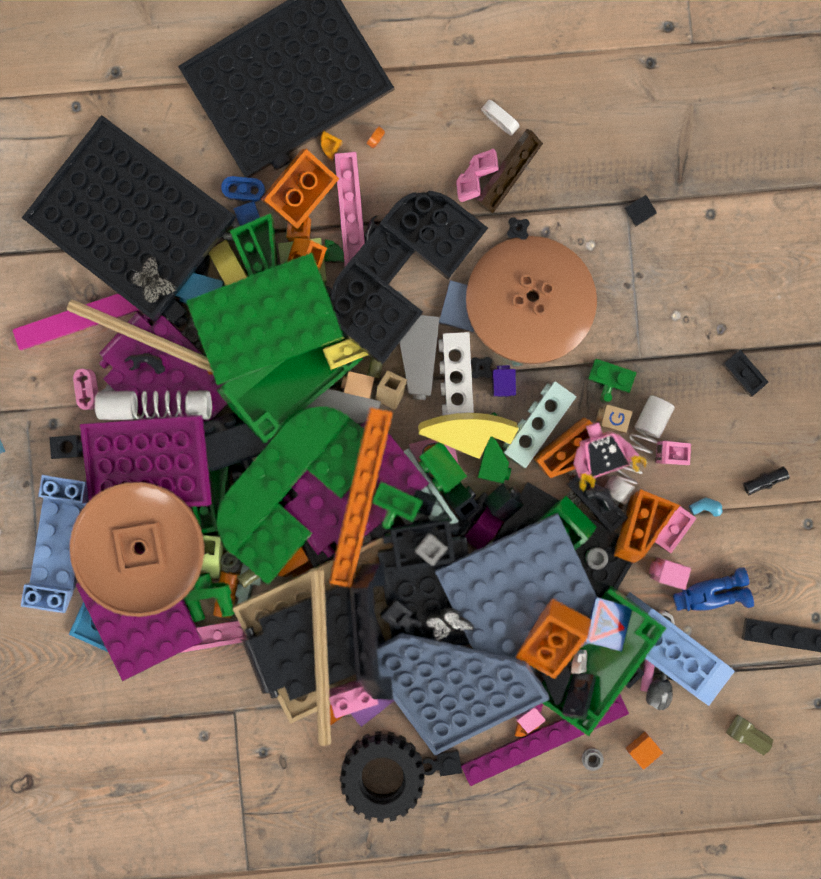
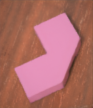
[456,149,499,202]

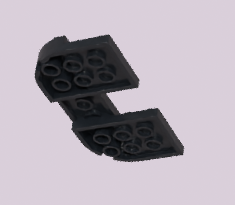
[329,191,488,365]

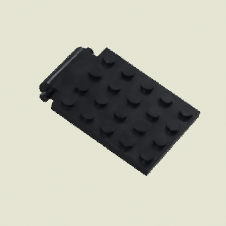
[377,517,470,646]
[241,579,385,701]

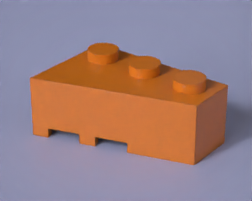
[533,417,592,478]
[614,489,680,563]

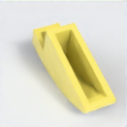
[209,240,249,285]
[418,413,518,459]

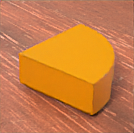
[321,131,343,161]

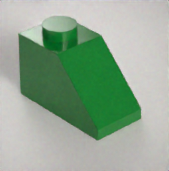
[477,436,512,484]

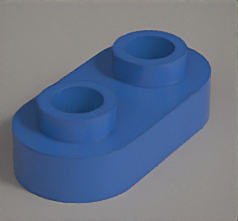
[221,176,266,202]

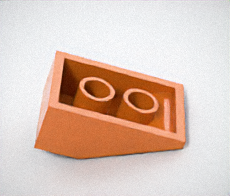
[516,598,592,679]

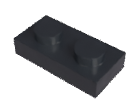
[722,349,769,397]
[562,673,597,720]

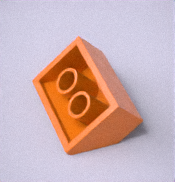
[260,149,339,229]

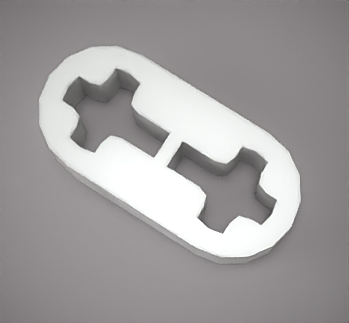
[481,100,520,135]

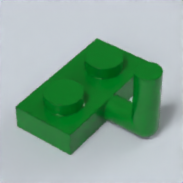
[587,358,637,403]
[372,482,422,529]

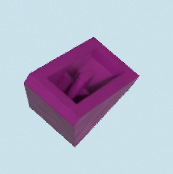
[465,506,504,550]

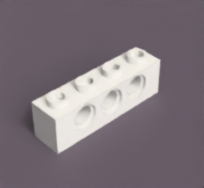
[438,332,474,416]

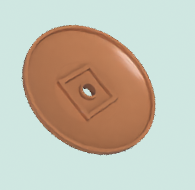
[466,236,597,364]
[70,482,204,617]

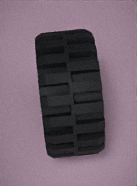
[340,731,425,823]

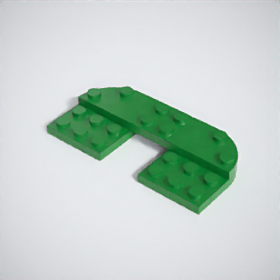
[217,407,385,584]

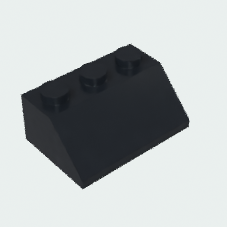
[203,412,271,472]

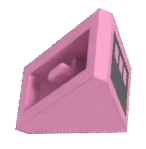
[656,441,691,465]

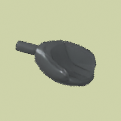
[646,672,673,710]

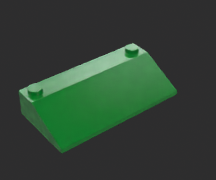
[216,337,363,443]
[541,586,666,737]

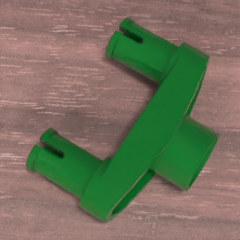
[183,572,235,622]

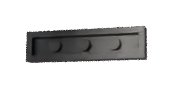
[742,618,821,652]

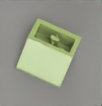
[200,533,224,579]

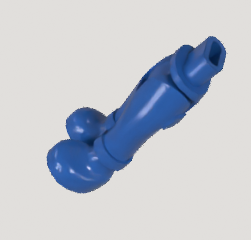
[673,567,754,612]

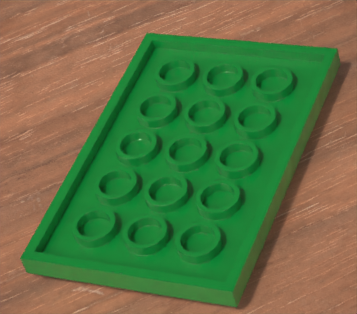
[186,253,344,385]

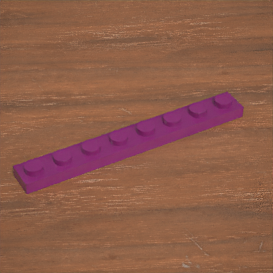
[461,694,629,786]

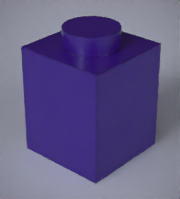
[492,365,516,397]

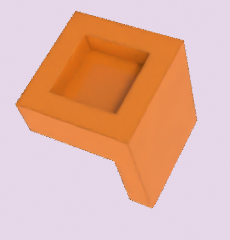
[626,732,663,769]

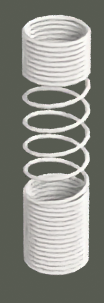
[95,391,212,420]
[605,395,675,505]

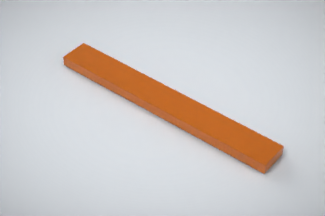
[329,407,393,588]

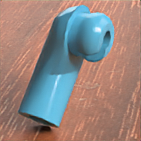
[689,498,723,517]

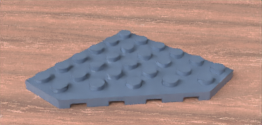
[377,633,549,755]

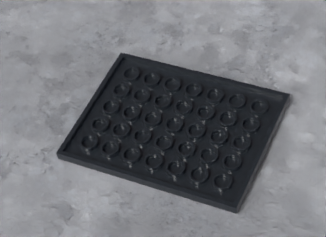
[178,0,394,178]
[22,115,236,322]

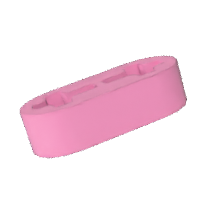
[73,369,98,410]

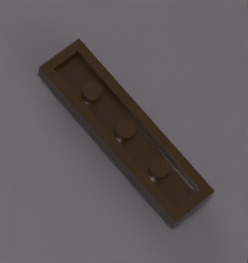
[476,129,543,214]

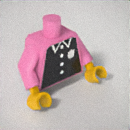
[574,422,646,490]

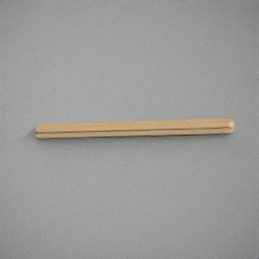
[67,300,213,373]
[311,568,331,746]

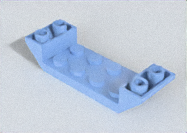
[21,475,89,613]
[626,592,735,706]

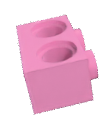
[649,557,691,590]
[329,680,378,718]

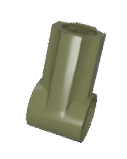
[726,714,774,756]

